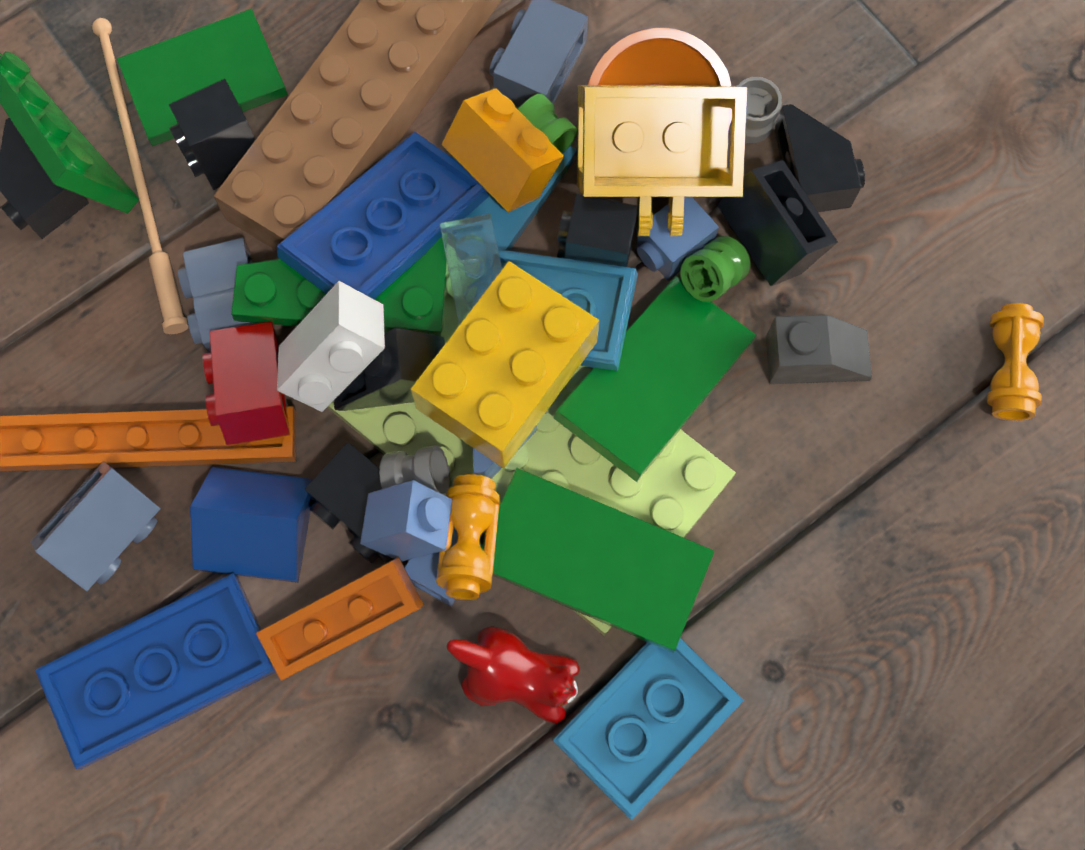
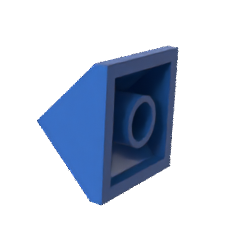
[190,467,313,583]

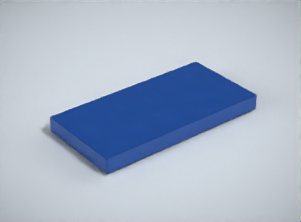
[277,132,490,299]
[35,573,276,769]

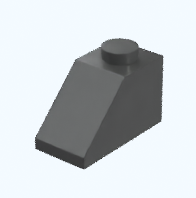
[766,315,872,384]

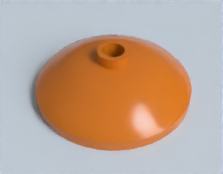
[588,28,732,130]

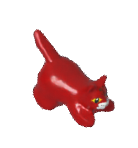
[446,626,580,724]

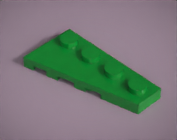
[0,51,139,214]
[231,236,448,336]

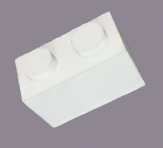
[277,281,385,412]

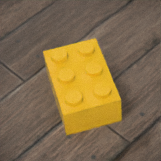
[411,261,599,469]

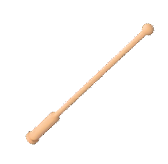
[92,18,189,334]

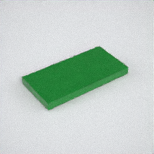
[553,276,757,482]
[481,468,715,653]

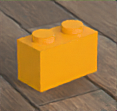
[441,88,564,213]

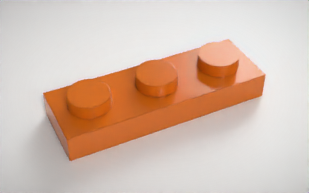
[256,557,424,681]

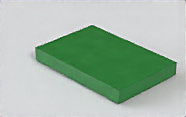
[116,8,288,147]

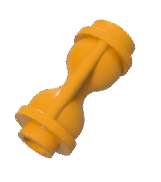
[987,303,1044,421]
[436,474,500,600]

